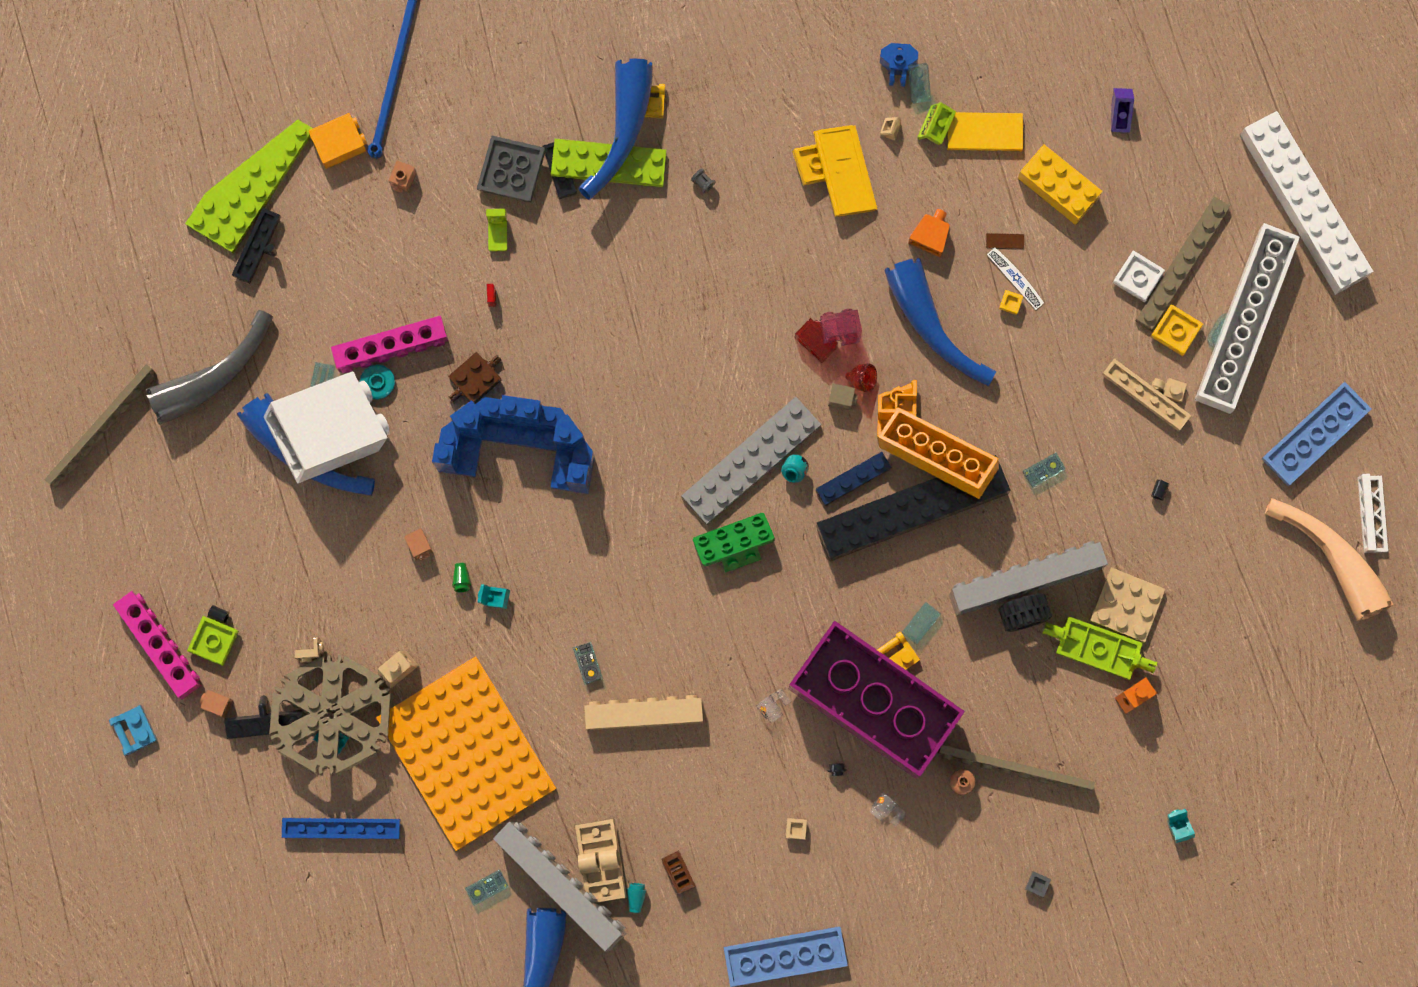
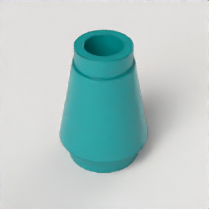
[627,883,647,913]

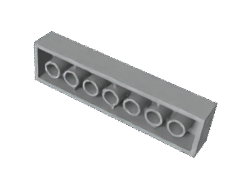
[949,541,1108,616]
[493,821,627,951]

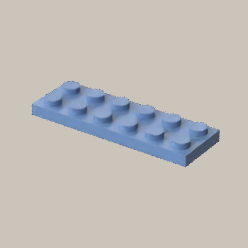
[1262,382,1371,486]
[723,926,848,987]

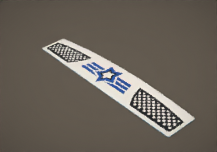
[987,248,1044,310]

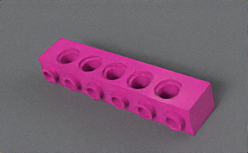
[331,315,449,373]
[113,591,201,699]

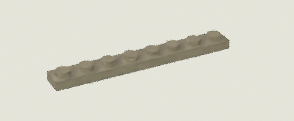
[1135,196,1230,331]
[44,364,156,488]
[938,745,1095,793]

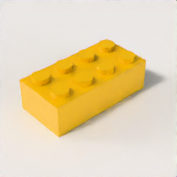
[1018,144,1102,225]

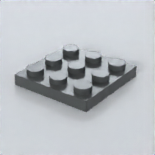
[477,136,546,203]

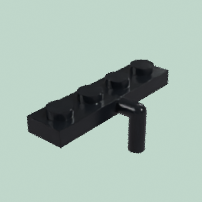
[232,208,281,284]
[224,695,304,739]

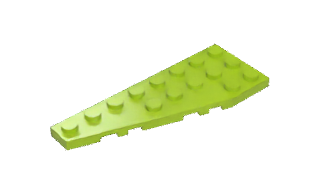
[185,119,313,254]

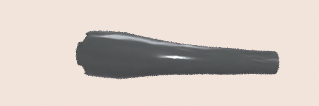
[146,310,273,425]

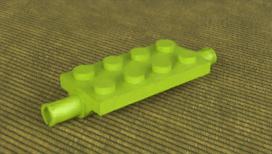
[1042,617,1157,680]

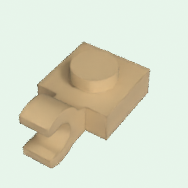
[1151,378,1187,403]

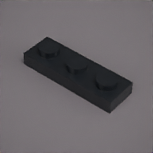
[542,142,577,199]

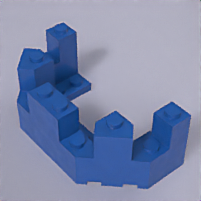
[432,395,595,494]

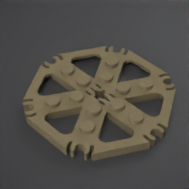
[269,655,391,776]

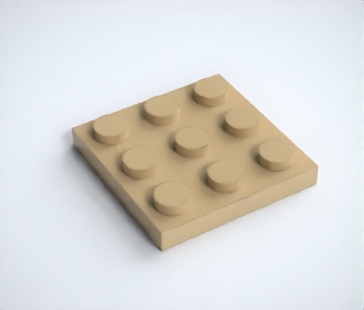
[1090,567,1165,643]

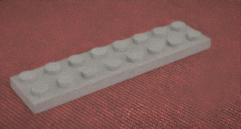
[681,397,821,525]

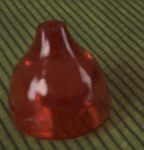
[845,363,877,392]

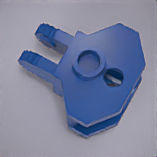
[880,43,918,87]

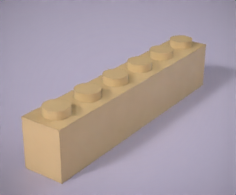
[584,695,703,731]

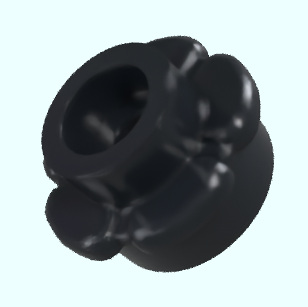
[827,763,847,776]

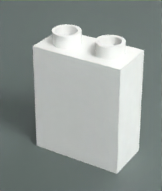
[264,371,390,484]

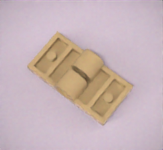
[575,819,627,903]

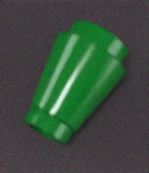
[452,563,471,593]

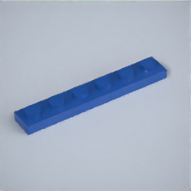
[281,818,401,839]

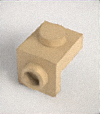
[294,637,324,663]

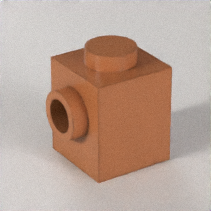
[388,161,417,193]

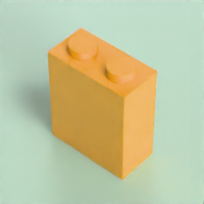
[308,113,368,169]

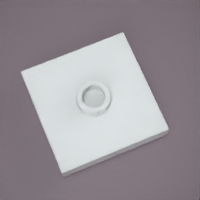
[1113,251,1165,302]

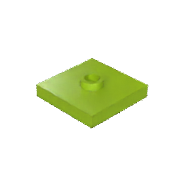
[187,616,239,666]

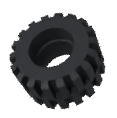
[998,593,1052,632]

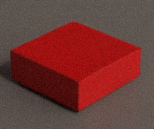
[487,284,496,307]

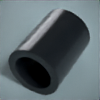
[1151,479,1169,501]
[207,605,229,624]

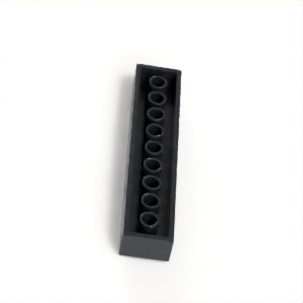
[816,455,1011,561]

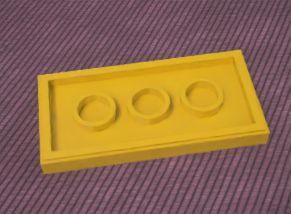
[947,112,1023,151]

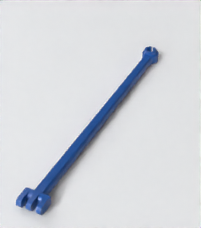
[367,0,417,159]

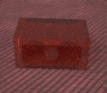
[794,318,838,363]

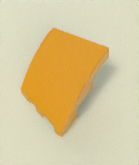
[877,380,917,439]

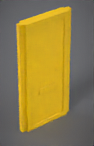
[813,125,877,217]

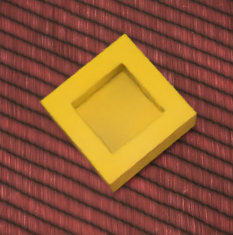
[999,290,1023,315]

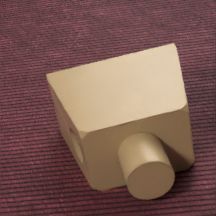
[378,651,419,690]

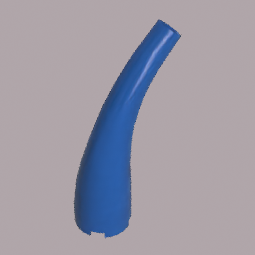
[578,58,653,200]
[884,258,996,386]
[237,393,375,496]
[523,908,566,987]

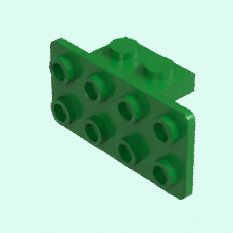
[693,513,775,573]

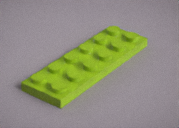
[551,138,666,187]

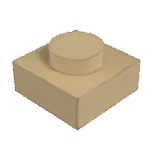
[786,818,807,840]

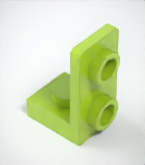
[486,209,507,252]

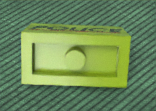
[917,102,956,145]

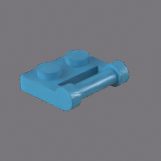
[109,705,158,756]

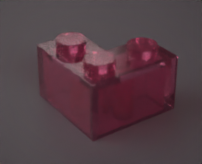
[819,309,862,346]

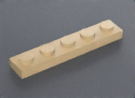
[1102,359,1191,431]

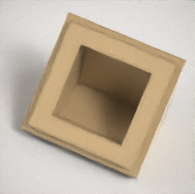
[880,117,901,140]

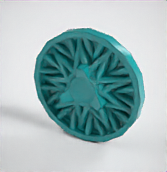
[359,364,395,400]

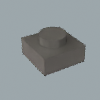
[1025,871,1051,898]

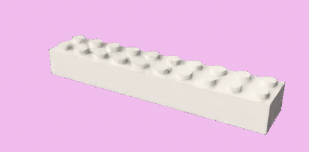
[1240,111,1373,295]
[1195,223,1300,414]

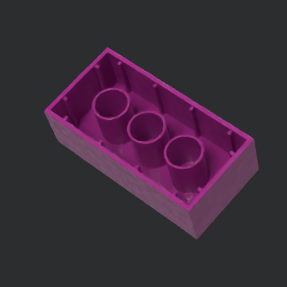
[788,620,965,780]

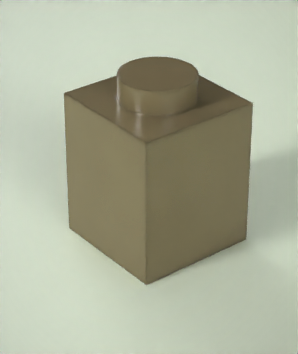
[828,383,858,410]

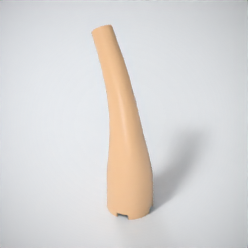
[1265,498,1394,621]

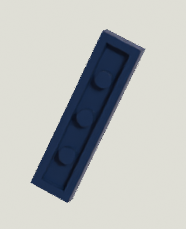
[816,452,892,506]

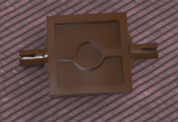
[448,352,502,404]

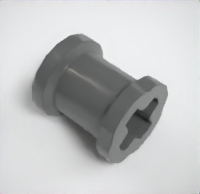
[691,168,716,193]

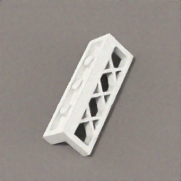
[1358,474,1388,553]

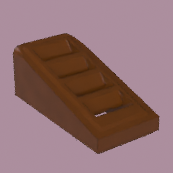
[661,850,696,895]

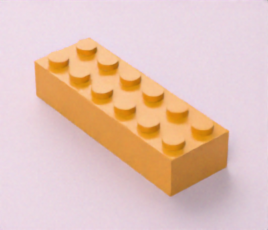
[878,407,999,499]

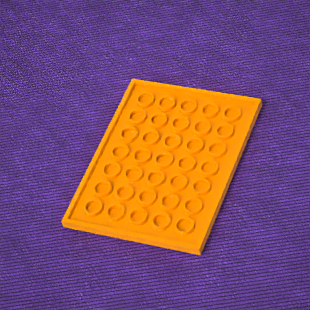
[376,656,557,851]

